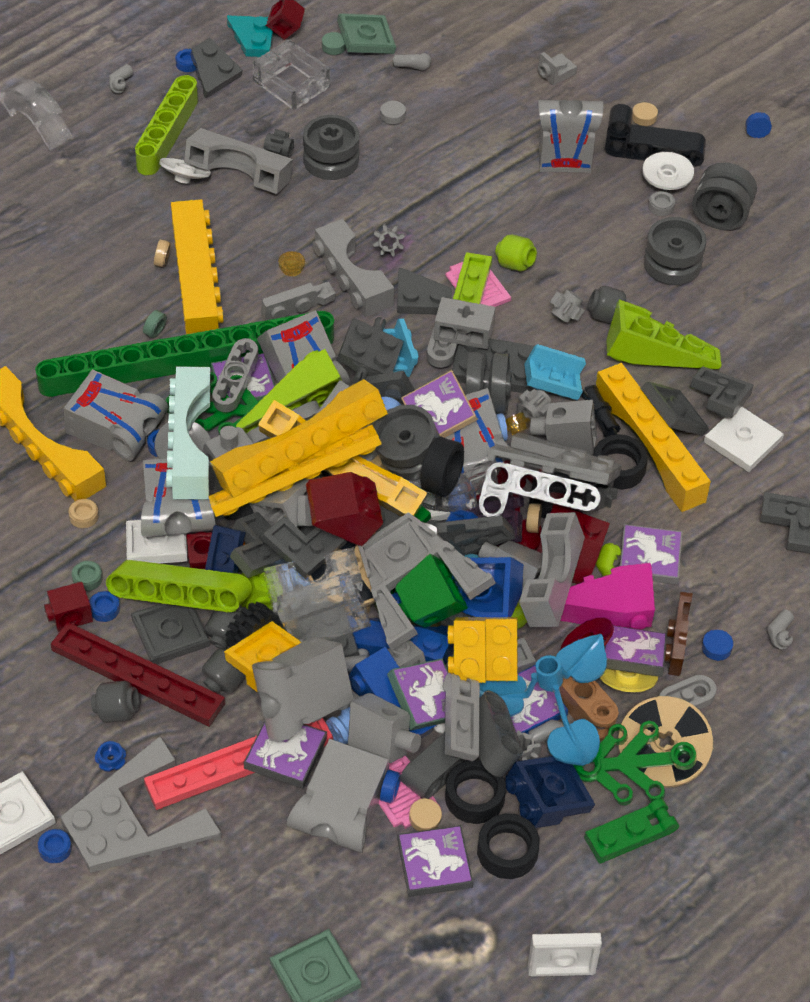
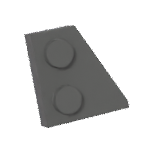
[436,515,516,556]

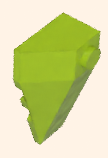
[606,299,722,369]
[236,349,342,433]

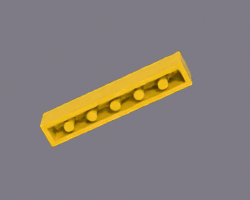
[171,199,223,334]

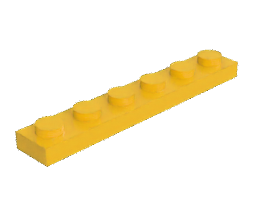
[208,425,382,517]

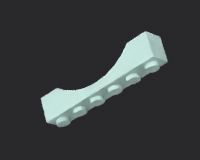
[166,367,210,499]

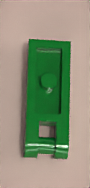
[584,798,679,864]

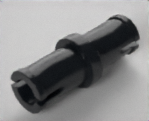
[581,385,621,437]

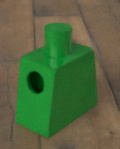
[395,554,468,627]

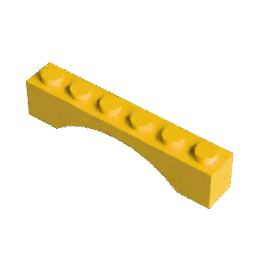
[596,363,711,512]
[0,366,106,501]
[210,379,388,498]
[258,400,427,517]

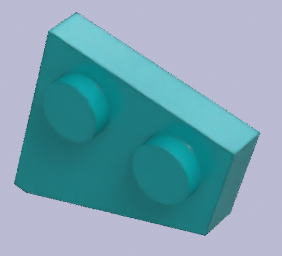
[227,15,273,58]

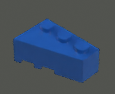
[349,646,438,739]

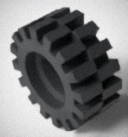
[225,602,283,647]

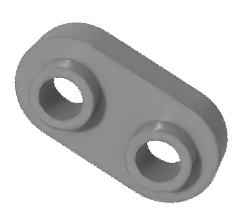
[427,328,458,368]
[659,675,717,710]

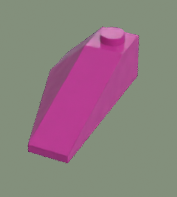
[560,563,655,630]

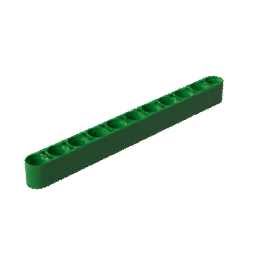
[35,311,334,397]

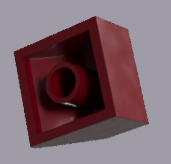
[306,472,383,547]
[537,504,610,584]

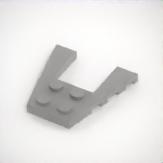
[487,432,622,485]
[358,512,496,651]
[60,737,221,873]

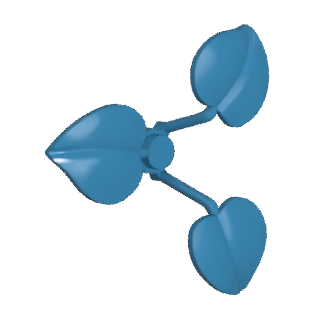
[479,634,607,766]

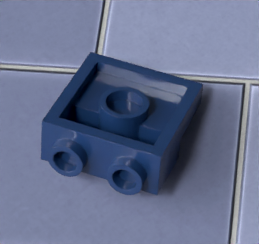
[505,756,595,828]

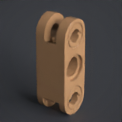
[559,676,619,741]

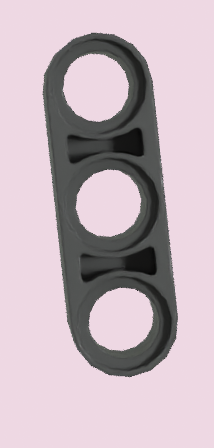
[479,691,523,777]
[400,732,469,799]

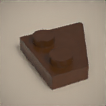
[665,592,693,676]

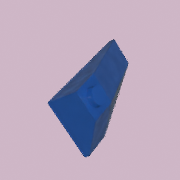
[447,557,524,617]
[348,617,454,664]

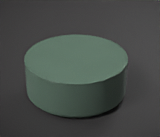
[322,32,346,55]
[143,310,167,338]
[72,561,103,591]

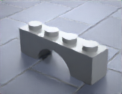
[184,128,293,194]
[313,219,394,317]
[519,512,585,627]

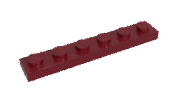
[51,622,225,727]

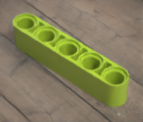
[135,75,198,175]
[106,560,252,612]

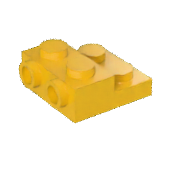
[448,617,518,683]
[224,621,302,692]

